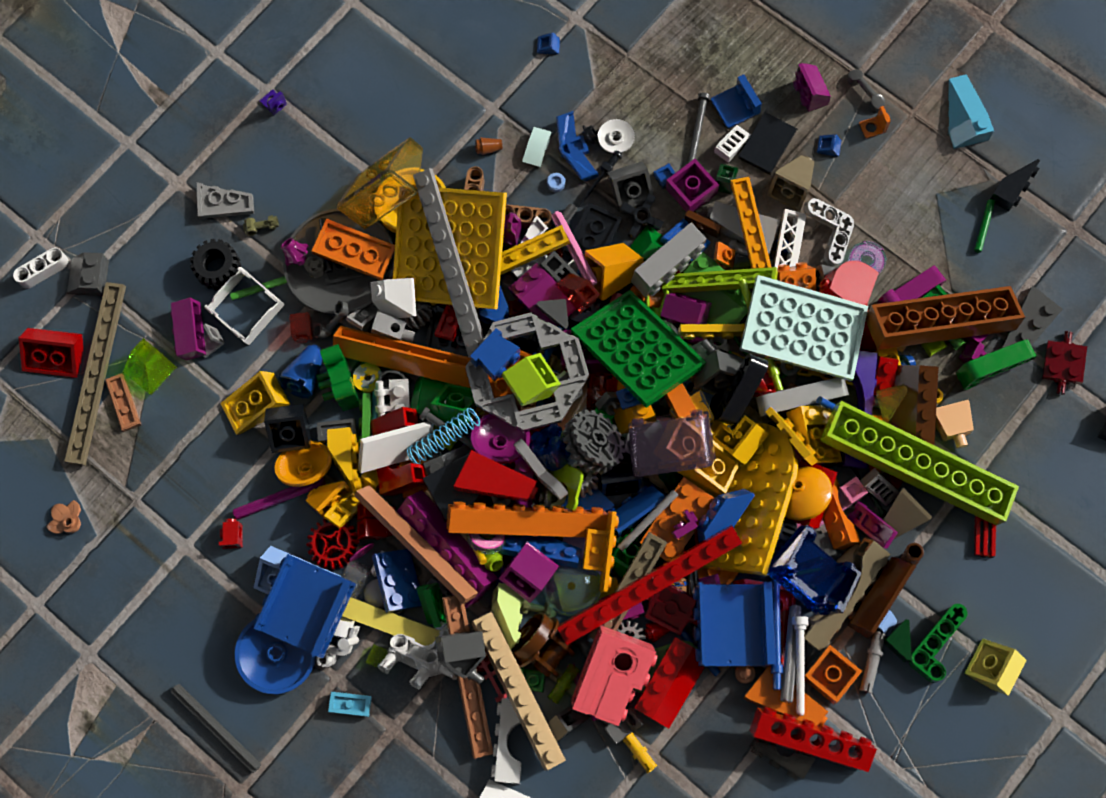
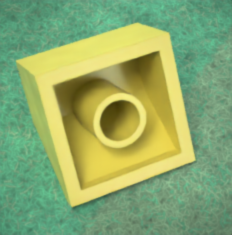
[964,638,1026,696]

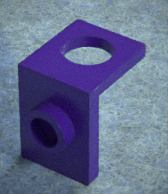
[260,89,287,115]

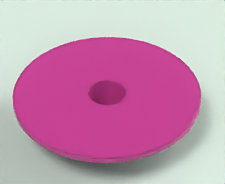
[349,543,374,562]

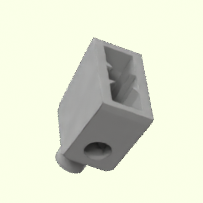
[371,311,415,343]

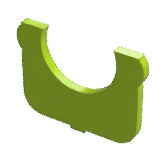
[539,461,584,510]

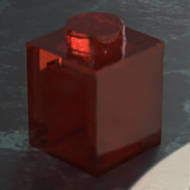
[290,312,313,343]

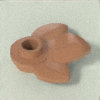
[46,500,81,534]

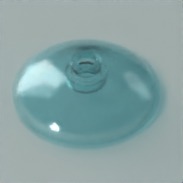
[542,558,601,617]

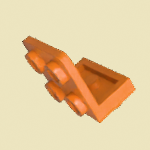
[777,262,816,291]

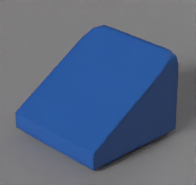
[537,33,560,54]
[817,134,841,156]

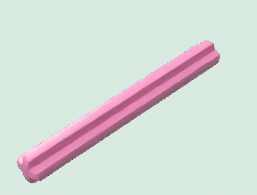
[552,211,597,288]

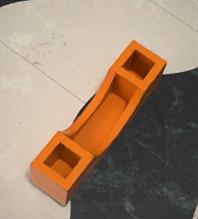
[822,469,861,550]

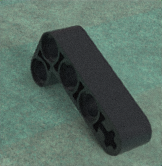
[710,354,768,426]

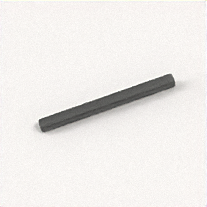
[171,684,261,773]

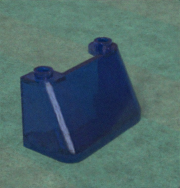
[767,525,862,615]

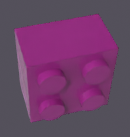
[666,159,719,212]
[661,293,712,324]

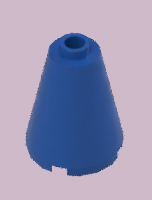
[277,345,322,399]

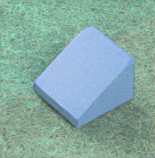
[876,611,897,637]

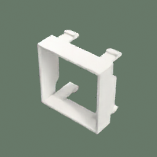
[204,267,285,345]

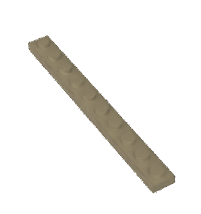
[65,282,126,466]

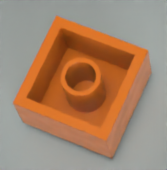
[804,645,862,705]

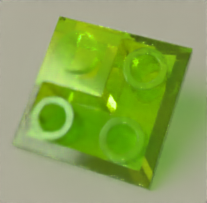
[123,338,177,395]

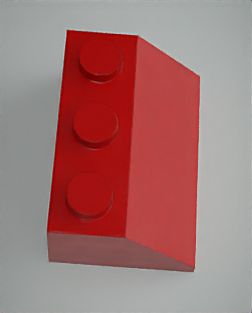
[19,328,84,378]

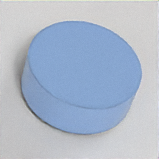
[547,173,565,192]

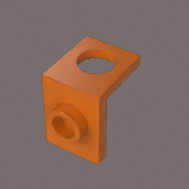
[859,106,890,139]
[714,242,735,270]

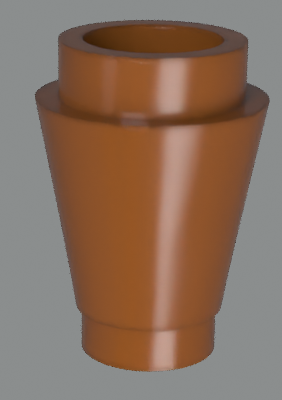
[475,137,503,155]

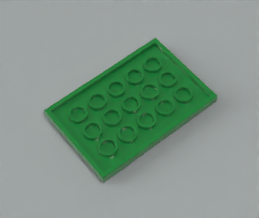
[571,290,706,408]

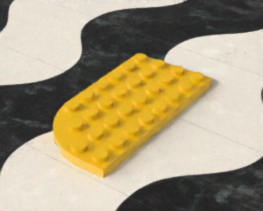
[702,423,798,576]

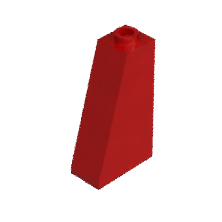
[454,450,538,502]

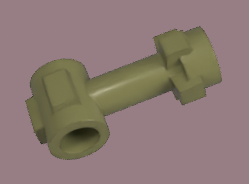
[243,215,279,236]
[520,599,558,618]

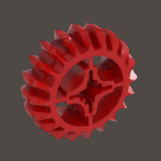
[306,519,360,570]

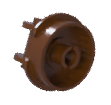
[511,612,576,678]

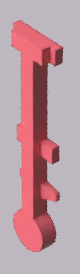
[479,659,507,702]

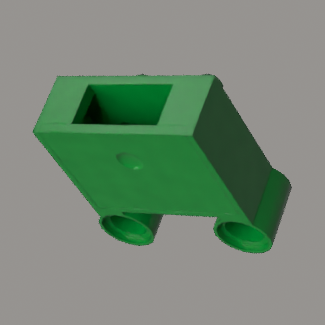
[316,344,359,412]

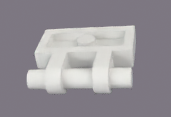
[374,379,410,417]

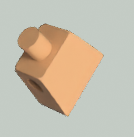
[936,400,974,449]

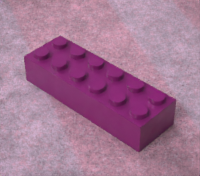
[396,490,498,609]

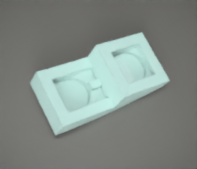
[522,127,552,167]

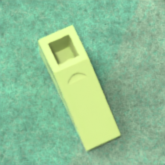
[491,583,524,650]

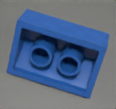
[607,485,665,539]

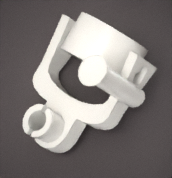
[317,616,360,667]

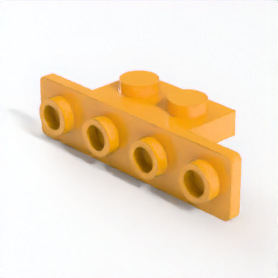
[582,511,619,592]

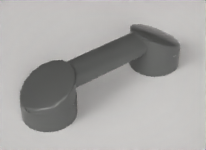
[847,70,885,112]
[313,300,348,339]

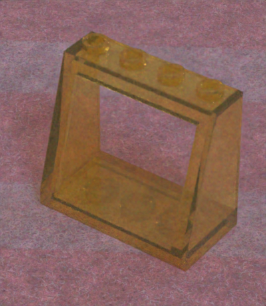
[337,137,423,230]

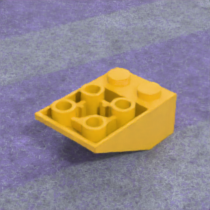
[786,405,842,464]
[327,427,361,495]

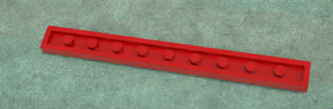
[558,525,742,645]

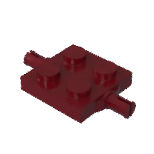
[1042,331,1088,395]
[645,585,697,635]

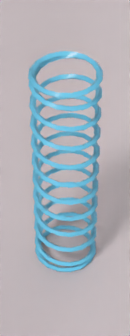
[407,408,480,464]

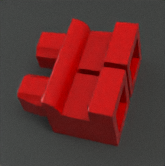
[357,502,395,540]

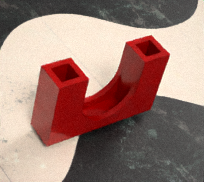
[371,407,426,496]

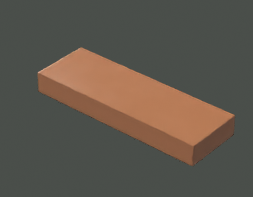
[105,373,141,432]

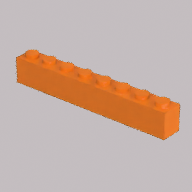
[333,326,470,388]
[446,502,608,538]

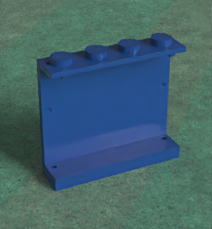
[253,554,356,658]
[693,582,776,667]

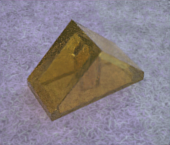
[876,384,908,423]

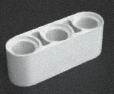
[13,248,69,289]

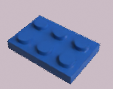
[372,549,422,613]

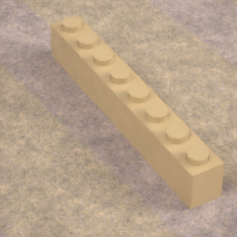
[472,612,566,771]

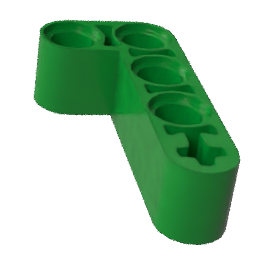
[956,339,1037,390]
[908,604,968,683]

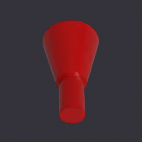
[644,623,670,643]

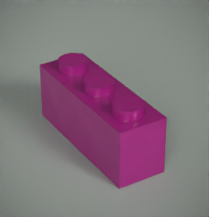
[170,297,206,361]

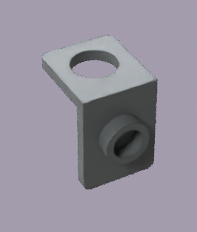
[604,707,643,744]

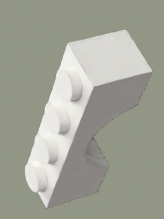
[491,698,522,784]

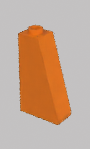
[743,666,828,727]

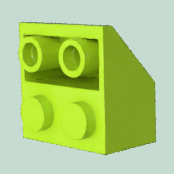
[501,353,561,406]

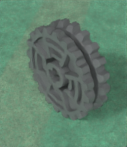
[562,410,625,474]

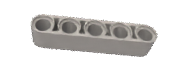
[755,377,849,416]

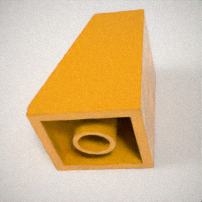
[583,243,644,300]

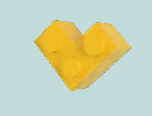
[710,416,769,465]

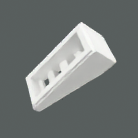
[714,125,751,163]

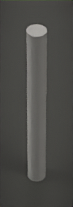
[617,490,678,552]

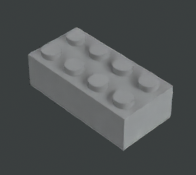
[631,222,707,298]

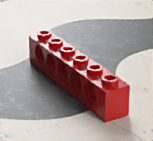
[749,707,877,772]

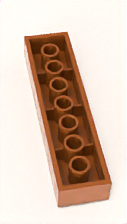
[866,286,1025,350]

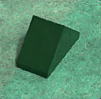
[715,164,739,194]
[884,619,912,662]

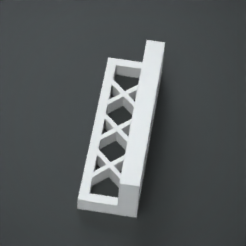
[773,209,806,281]

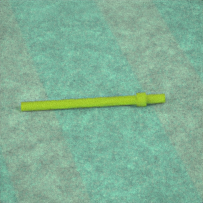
[739,279,783,392]

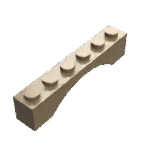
[804,537,891,652]

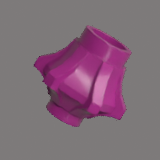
[281,238,309,266]

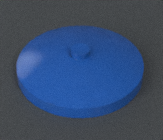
[235,619,316,694]

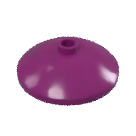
[471,414,530,464]

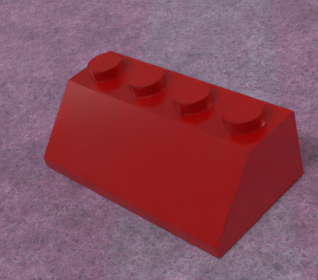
[634,637,705,729]

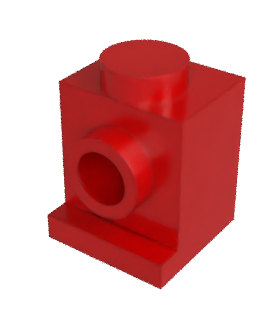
[219,519,243,549]

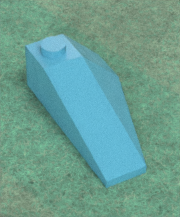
[948,74,994,149]

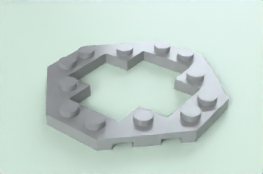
[465,313,589,432]

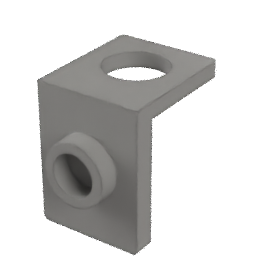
[203,323,225,358]

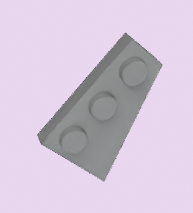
[197,182,254,219]

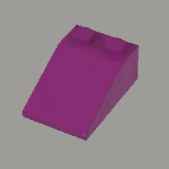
[509,263,578,326]

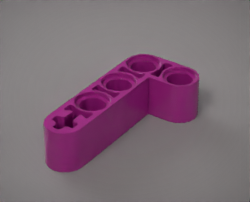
[877,265,947,304]

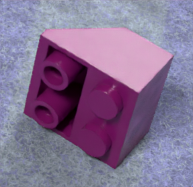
[793,63,831,112]
[499,542,559,603]

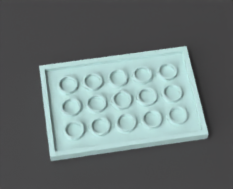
[740,275,868,381]

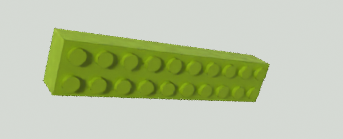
[820,401,1019,526]

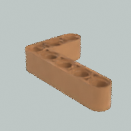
[464,166,552,231]

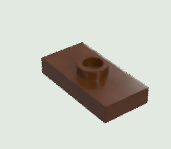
[685,210,721,238]

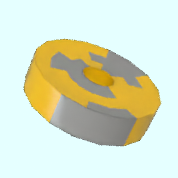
[353,363,382,394]

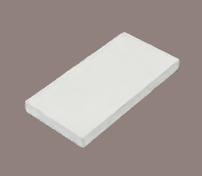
[358,421,434,473]

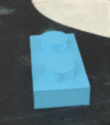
[328,692,372,717]

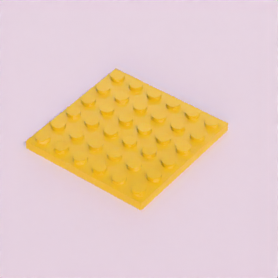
[393,185,507,309]

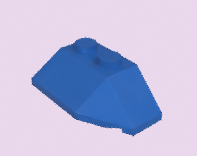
[696,489,755,562]

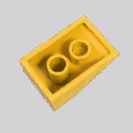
[220,371,290,435]

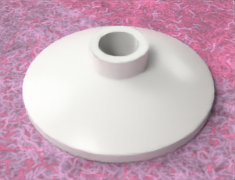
[598,119,635,154]

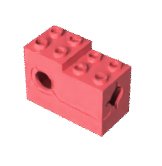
[571,625,657,726]

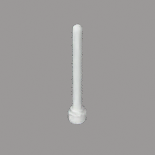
[792,616,808,716]

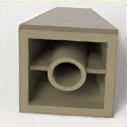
[767,155,814,212]
[883,488,932,540]

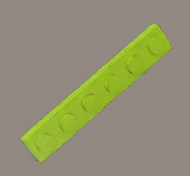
[662,267,778,294]

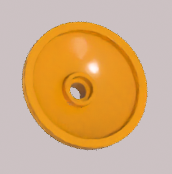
[275,441,332,487]
[785,467,833,521]

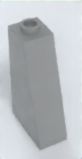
[707,201,780,255]

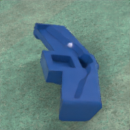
[556,111,598,182]

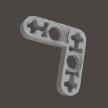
[803,198,854,266]
[513,439,568,500]

